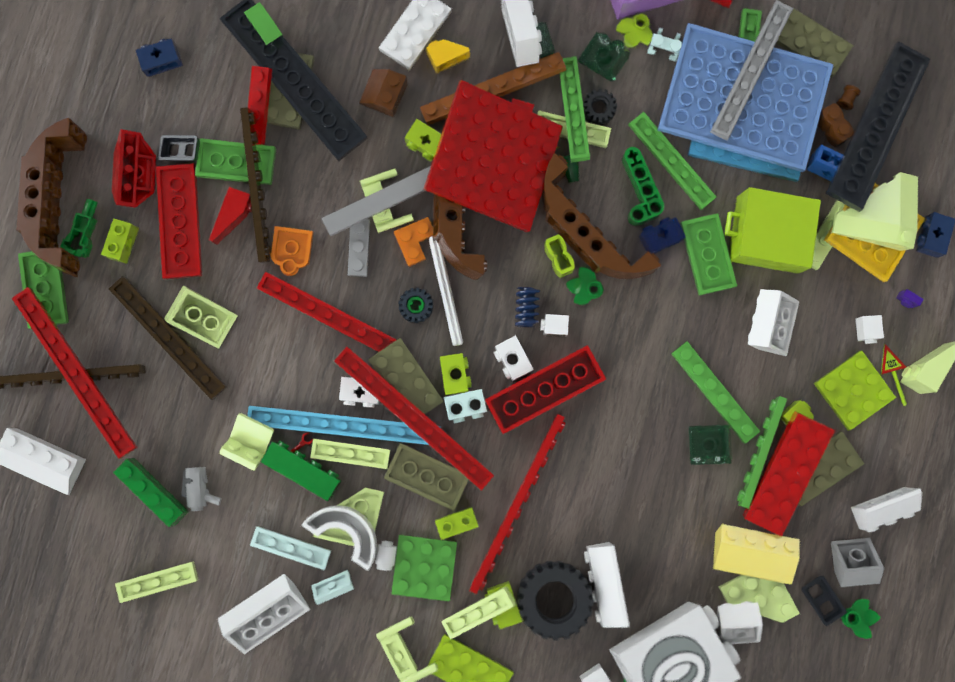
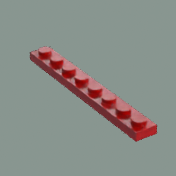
[257,271,396,352]

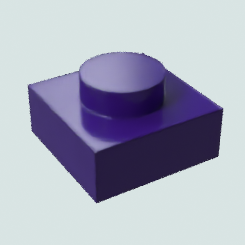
[896,289,924,308]

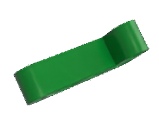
[622,147,665,226]

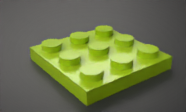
[814,351,896,431]

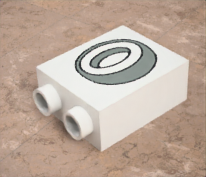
[609,602,741,682]

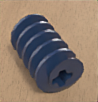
[515,287,540,328]

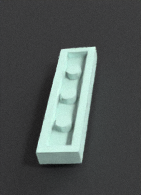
[250,526,331,570]

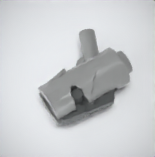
[181,467,222,511]

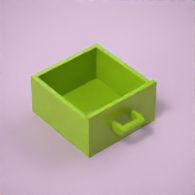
[724,187,821,274]

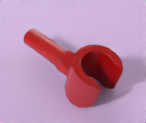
[291,433,313,452]

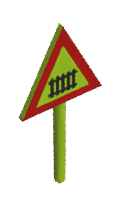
[881,344,907,406]

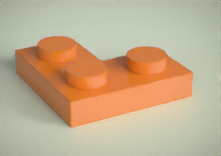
[393,217,433,267]

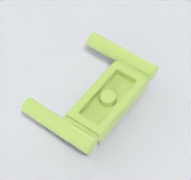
[360,169,414,233]
[376,616,438,682]

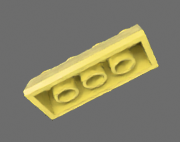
[713,524,800,585]

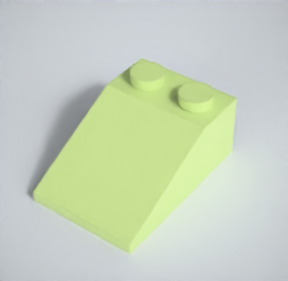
[164,285,238,349]
[900,341,955,394]

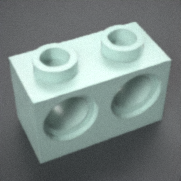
[444,389,487,423]

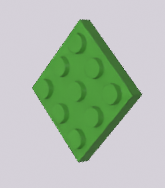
[392,535,457,602]

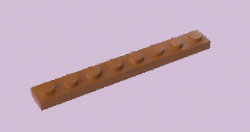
[420,52,566,125]

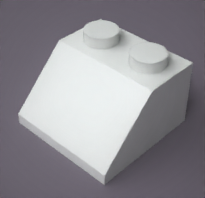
[717,601,763,644]

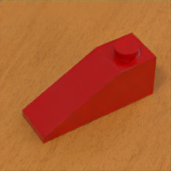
[209,187,252,245]

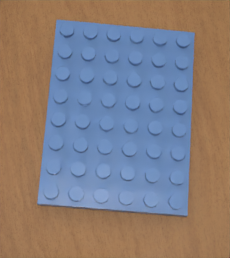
[657,23,833,172]

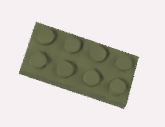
[776,6,853,78]
[267,53,314,129]
[368,338,443,414]
[798,432,864,506]
[384,443,469,511]

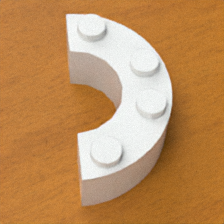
[302,506,377,570]

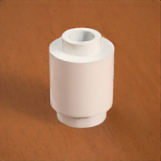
[375,541,397,571]

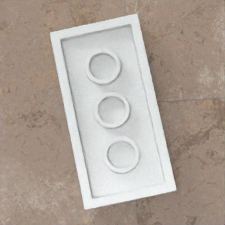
[379,0,451,70]

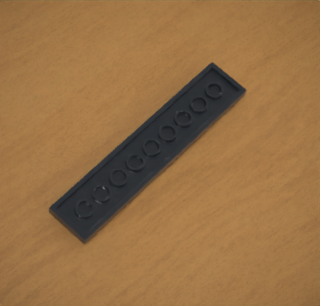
[219,0,368,162]
[825,41,931,212]

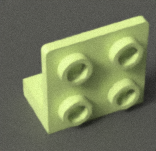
[219,413,274,471]

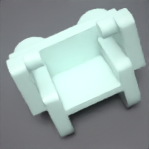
[647,27,682,62]

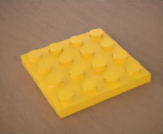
[824,183,925,282]

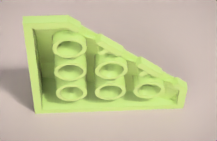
[831,172,918,251]

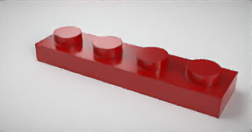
[248,66,272,145]

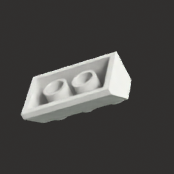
[748,289,799,356]
[851,487,922,532]

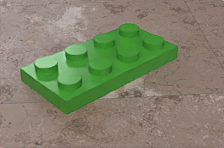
[195,138,276,185]
[680,213,737,296]
[18,251,69,329]

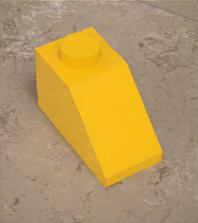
[426,39,470,73]

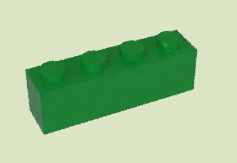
[260,440,342,501]
[113,458,189,527]

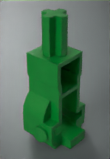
[60,199,98,258]

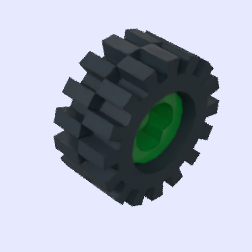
[398,287,433,323]

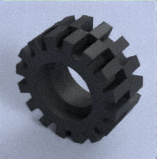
[583,88,617,126]

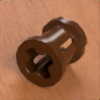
[837,85,861,110]

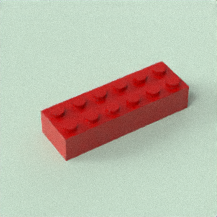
[484,345,606,435]
[743,411,835,537]

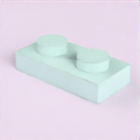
[311,570,354,605]

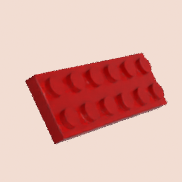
[156,163,202,280]

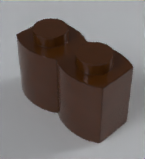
[817,103,854,147]

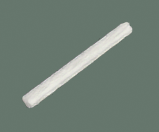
[429,236,463,346]

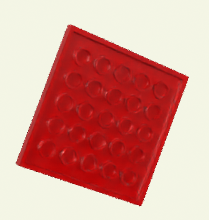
[423,80,563,232]

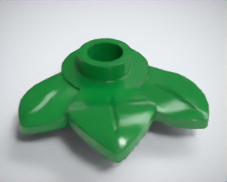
[566,267,604,305]
[841,599,881,639]

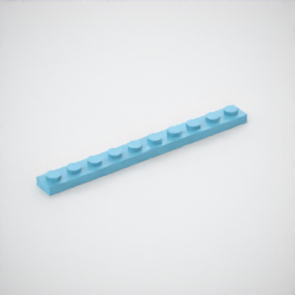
[248,406,441,445]

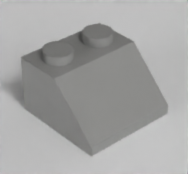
[831,538,884,587]

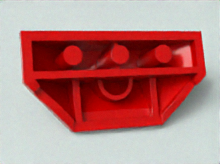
[112,129,156,208]

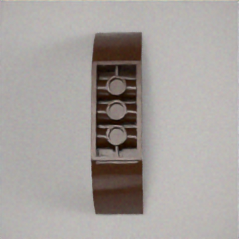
[16,118,87,277]
[542,153,661,279]
[433,194,487,280]

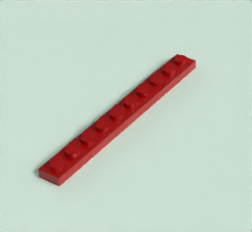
[12,287,138,459]
[334,347,494,491]
[469,414,566,594]

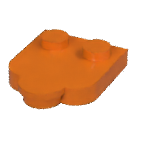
[271,226,314,276]

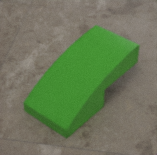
[244,2,282,45]

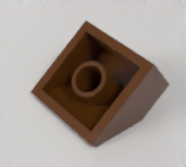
[359,69,408,117]

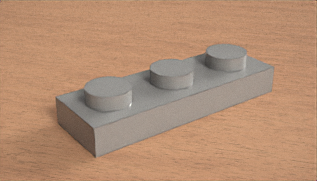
[348,219,370,277]

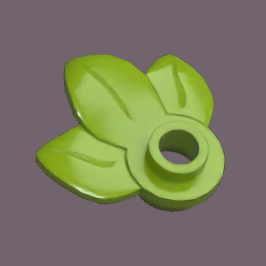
[616,14,653,48]

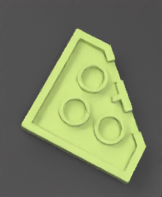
[313,488,384,546]
[719,575,800,623]

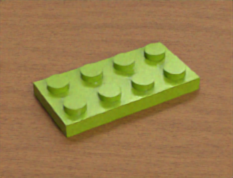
[427,633,514,682]

